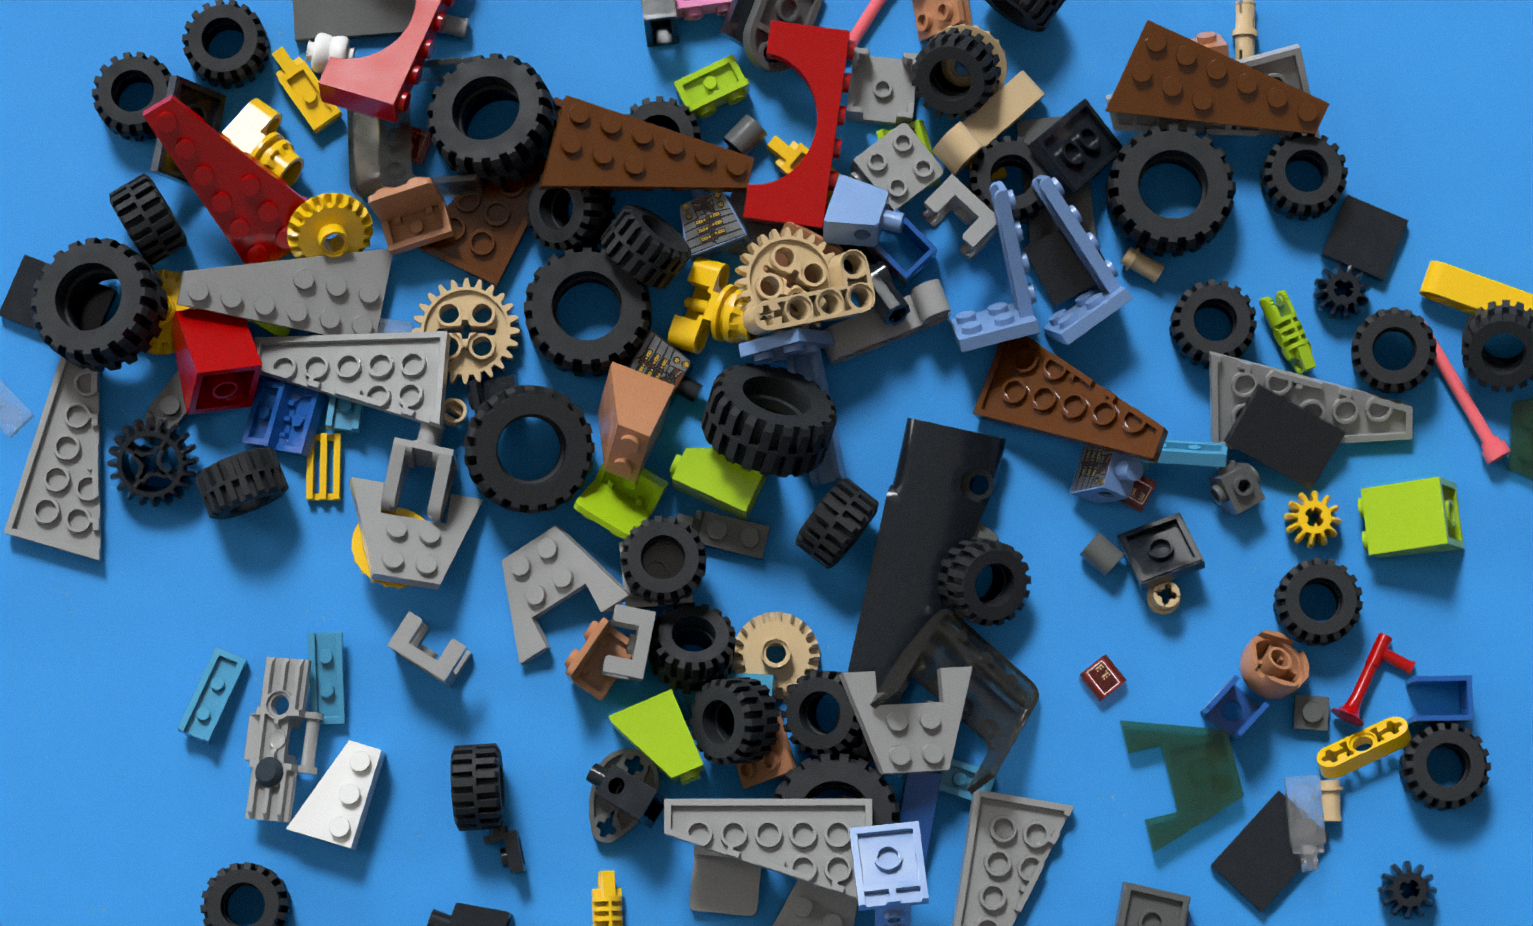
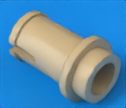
[1120,246,1165,283]
[1316,780,1344,821]

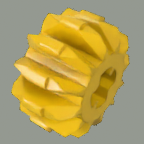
[1283,491,1342,548]

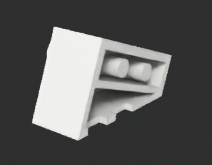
[286,740,386,851]

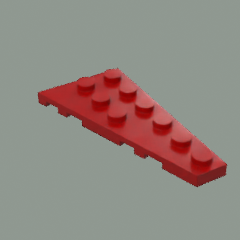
[143,94,309,264]

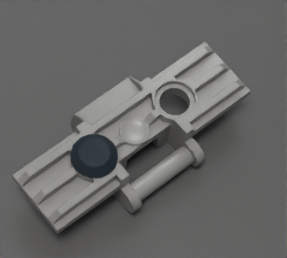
[244,657,325,823]

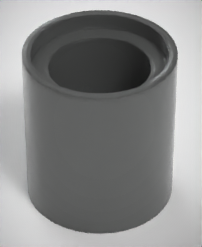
[723,114,767,155]
[1080,532,1124,577]

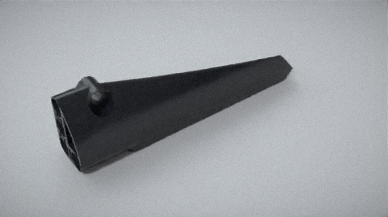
[835,418,1006,764]

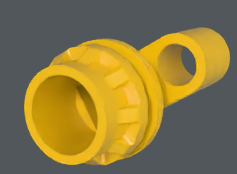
[222,98,304,188]
[667,257,762,355]

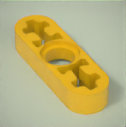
[1316,717,1411,779]

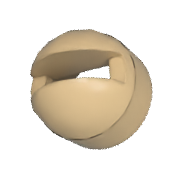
[444,398,467,427]

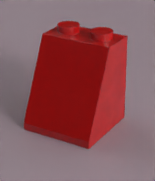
[171,308,262,415]

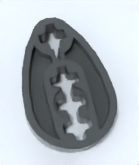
[589,749,660,844]

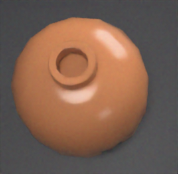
[1239,630,1310,700]

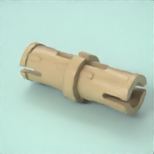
[1232,0,1258,60]

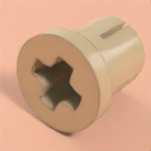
[1147,581,1181,615]

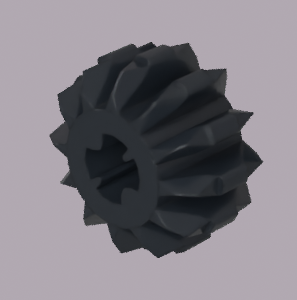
[1312,263,1370,320]
[1377,861,1437,920]

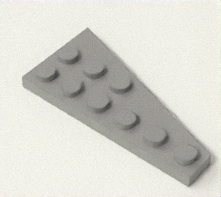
[4,356,102,562]

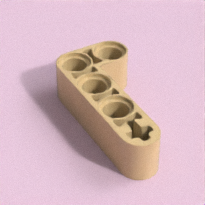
[932,70,1045,176]
[743,249,875,335]

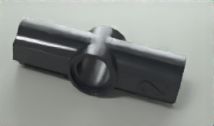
[840,244,910,326]

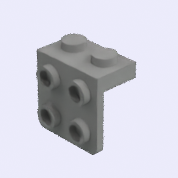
[849,123,943,212]
[689,845,761,916]

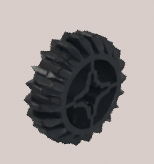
[107,416,199,507]

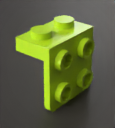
[574,461,669,539]

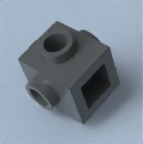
[1208,460,1265,515]

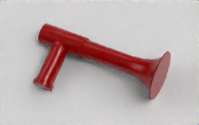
[1331,633,1415,726]

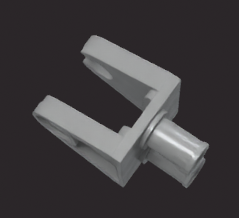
[381,423,458,522]

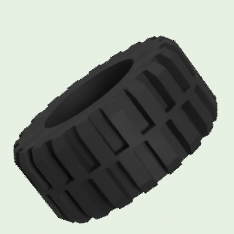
[427,53,559,186]
[1106,124,1236,257]
[31,237,167,372]
[524,245,652,377]
[701,363,837,478]
[463,385,595,514]
[774,753,900,826]

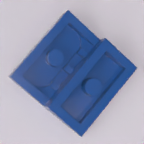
[242,379,327,457]

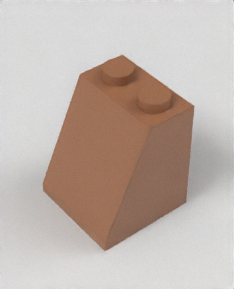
[598,362,675,483]

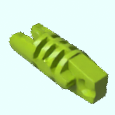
[1259,290,1316,375]

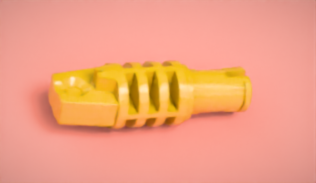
[592,870,623,926]

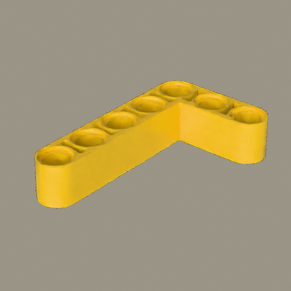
[1419,261,1533,316]

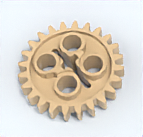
[734,227,835,334]
[412,278,521,387]

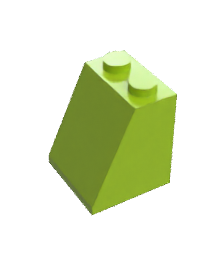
[669,448,767,521]
[1358,476,1465,558]
[609,689,705,785]

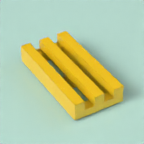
[306,433,342,501]

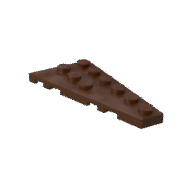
[1105,20,1330,134]
[539,95,754,192]
[415,97,563,288]
[973,336,1168,463]

